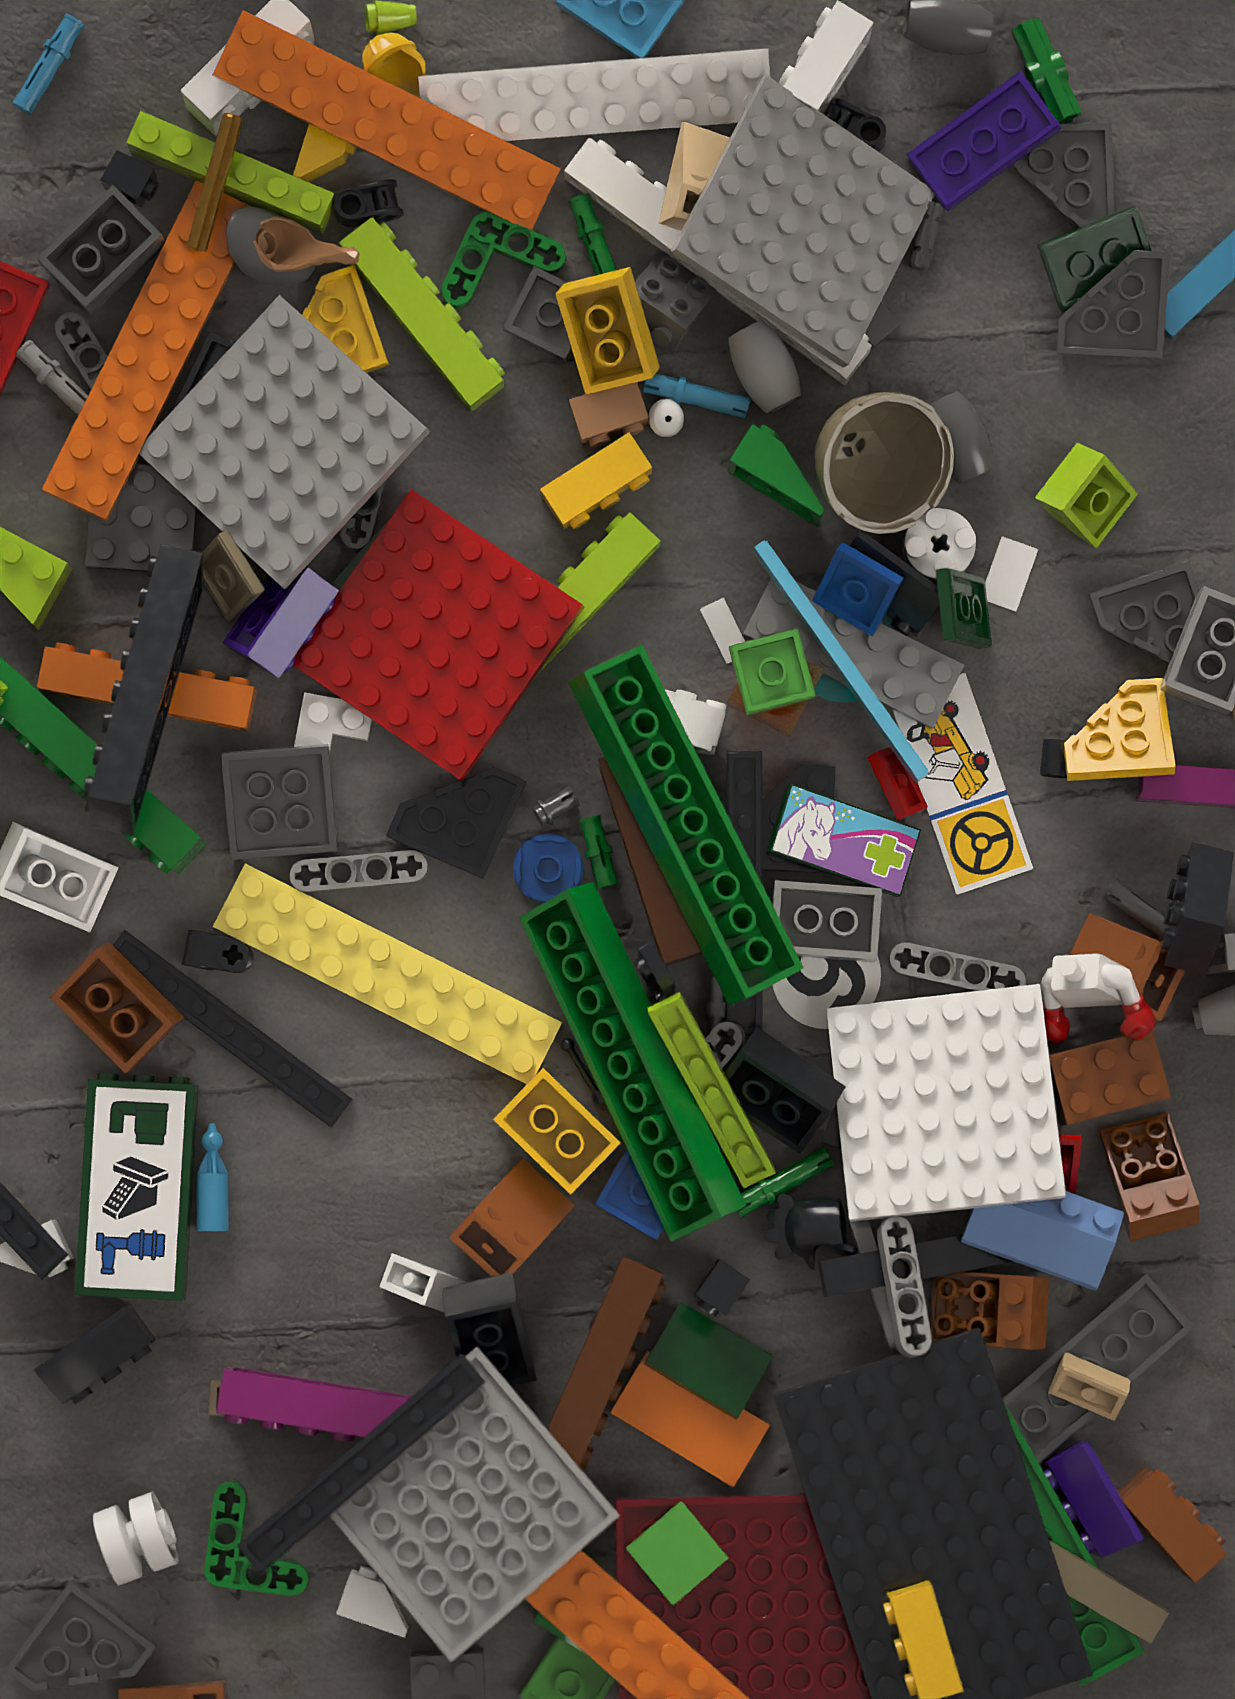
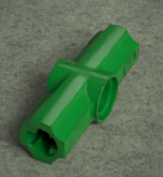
[1011,18,1082,124]

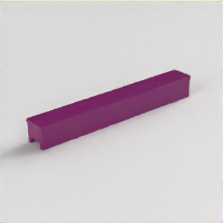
[1136,765,1235,809]

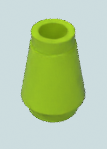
[364,0,417,35]

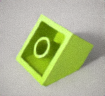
[1035,443,1138,549]

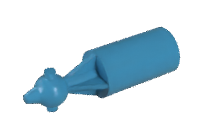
[196,1123,229,1231]

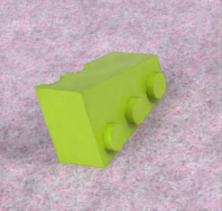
[0,527,73,630]

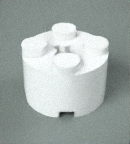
[902,508,976,584]
[665,690,727,755]

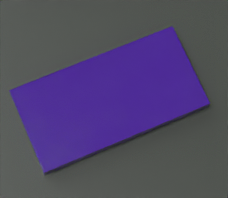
[906,71,1062,212]

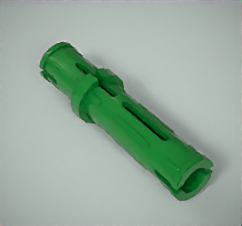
[568,193,616,275]
[736,1146,834,1218]

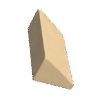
[1048,1353,1131,1421]

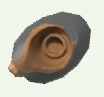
[226,206,360,286]

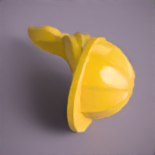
[362,33,425,98]

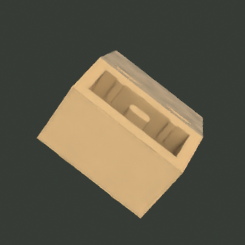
[658,122,730,231]

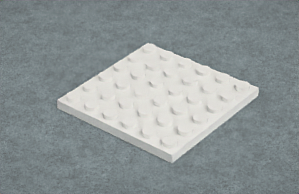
[826,984,1066,1222]

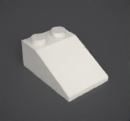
[0,822,119,932]

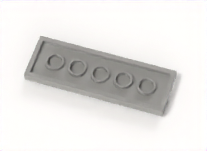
[743,579,964,729]

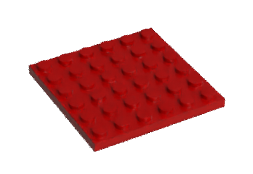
[293,489,585,782]

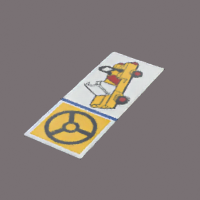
[893,673,1033,895]

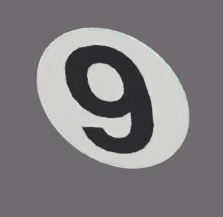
[772,955,881,1029]

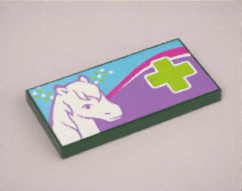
[767,783,921,897]

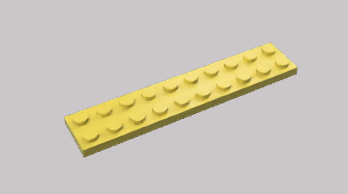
[213,864,562,1085]

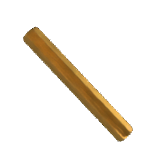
[187,113,243,252]

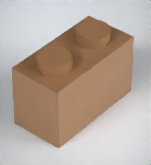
[569,382,649,448]

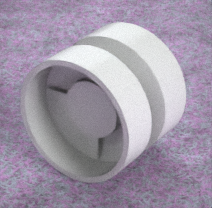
[93,1492,178,1585]

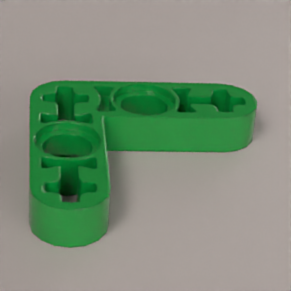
[441,212,566,309]
[204,1481,309,1596]

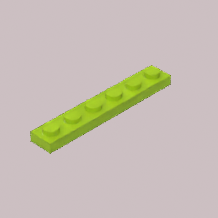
[648,992,776,1188]

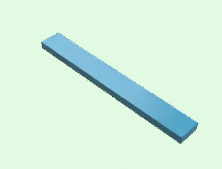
[753,540,929,783]

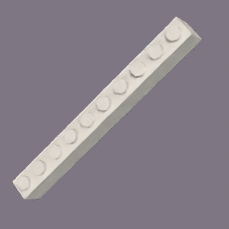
[564,137,872,386]

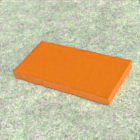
[610,1351,770,1487]

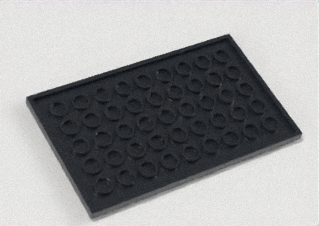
[773,1328,1093,1699]

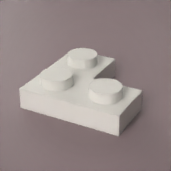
[294,692,372,755]

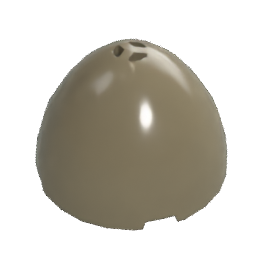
[814,392,954,534]

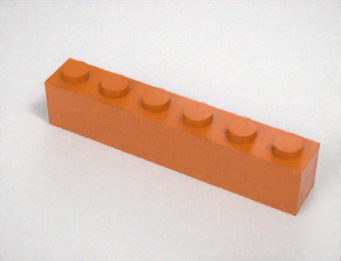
[37,643,257,732]

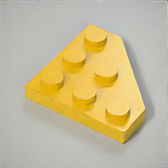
[302,265,389,373]
[1064,678,1176,781]

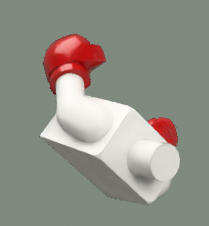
[1041,954,1156,1044]

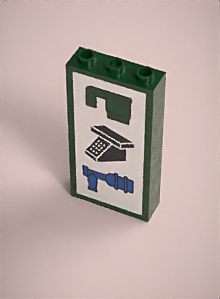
[75,1073,199,1301]

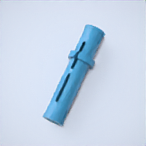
[12,14,85,115]
[643,373,750,420]

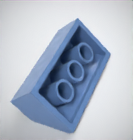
[961,1191,1124,1291]

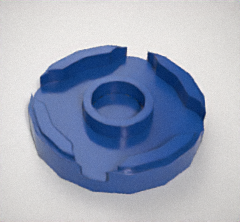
[513,833,584,904]

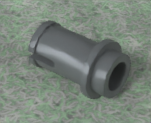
[532,786,580,826]

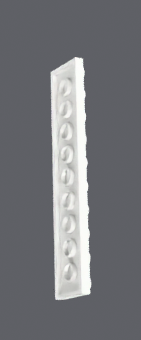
[418,48,770,141]

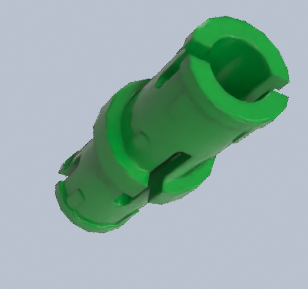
[579,815,619,889]

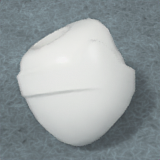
[648,399,684,437]

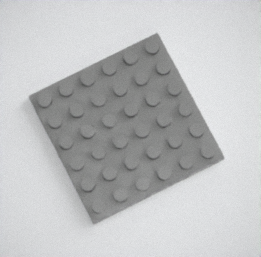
[671,75,935,368]
[139,295,430,589]
[330,1347,620,1662]

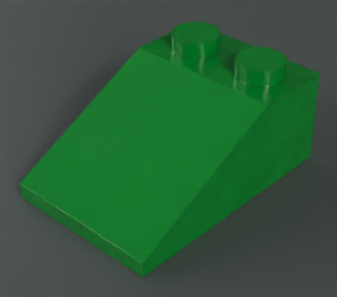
[728,424,825,527]

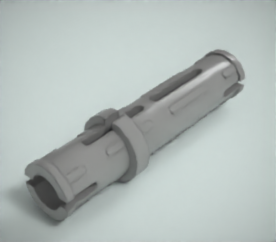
[16,340,88,415]

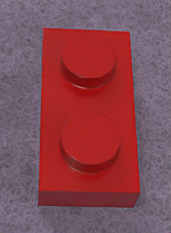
[867,747,928,821]

